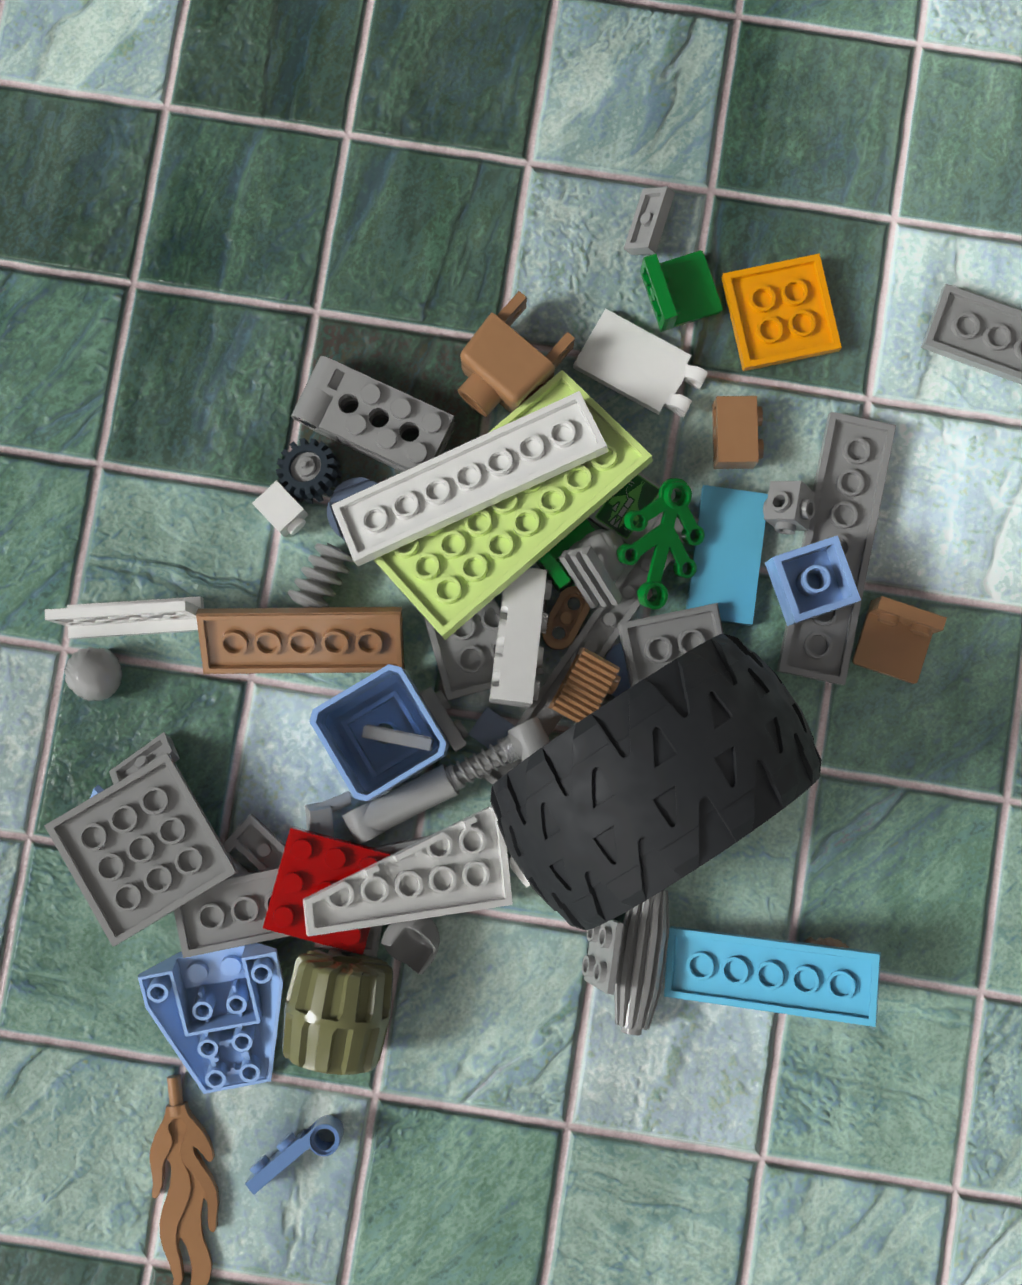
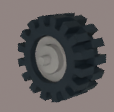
[276,438,342,504]

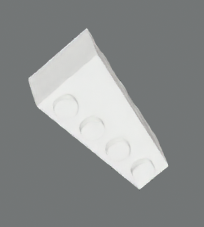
[489,568,552,708]

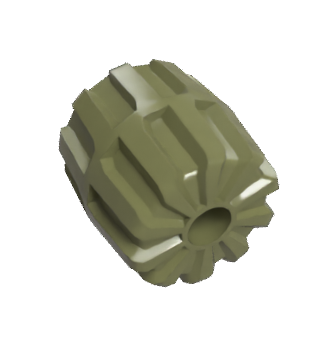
[282,949,393,1075]

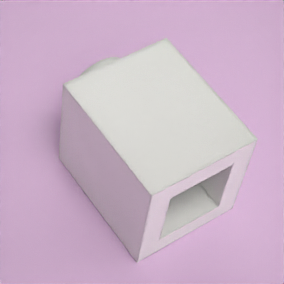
[252,480,308,537]

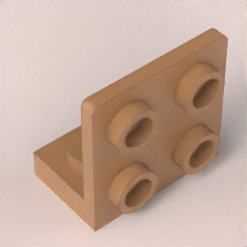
[852,596,947,684]

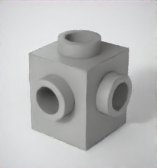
[763,481,815,535]

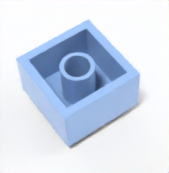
[765,535,861,626]

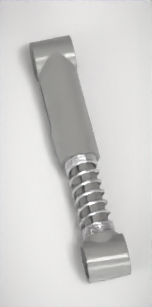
[342,716,550,845]

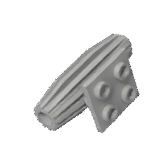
[582,889,669,1036]

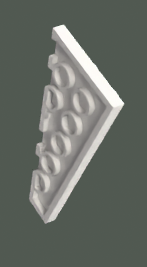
[303,805,513,937]

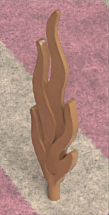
[150,1074,220,1285]

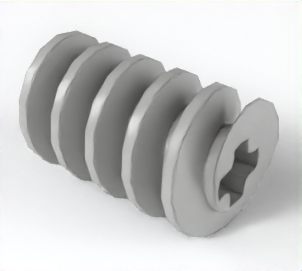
[287,543,355,608]

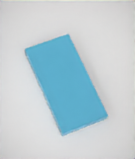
[686,485,768,626]

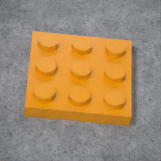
[721,253,842,371]

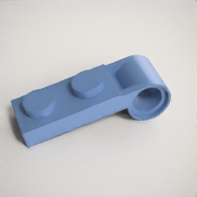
[245,1115,344,1195]

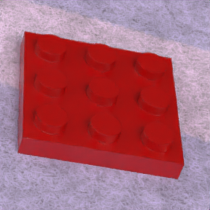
[263,826,391,955]

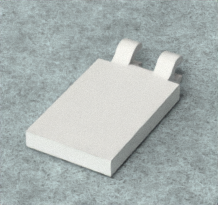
[573,308,708,418]

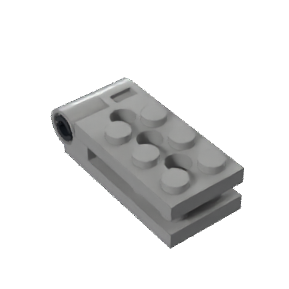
[291,356,456,472]

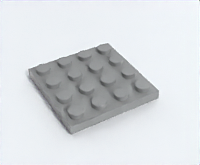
[44,753,238,947]

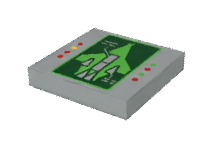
[588,473,674,545]

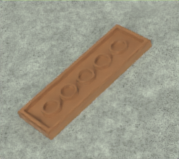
[196,607,405,674]

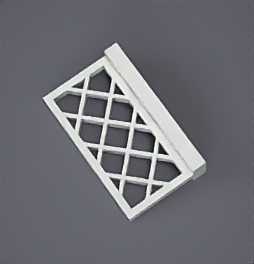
[45,596,204,639]

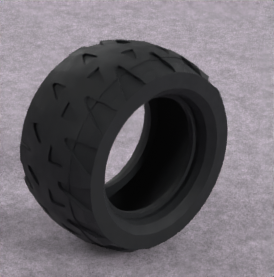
[490,633,822,930]

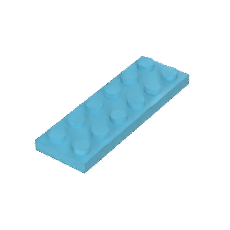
[664,926,881,1027]

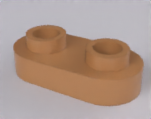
[542,586,590,650]

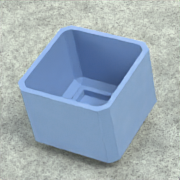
[309,664,450,801]

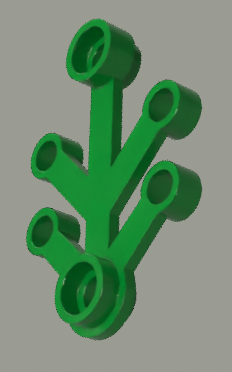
[616,478,705,610]

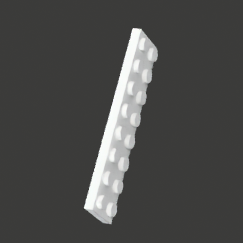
[331,391,608,566]

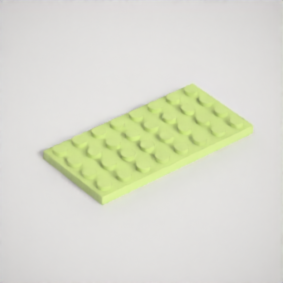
[374,370,653,640]

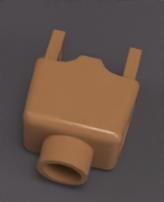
[457,291,575,417]

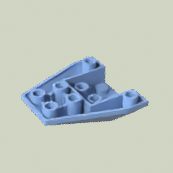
[138,943,284,1094]

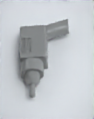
[305,791,351,837]

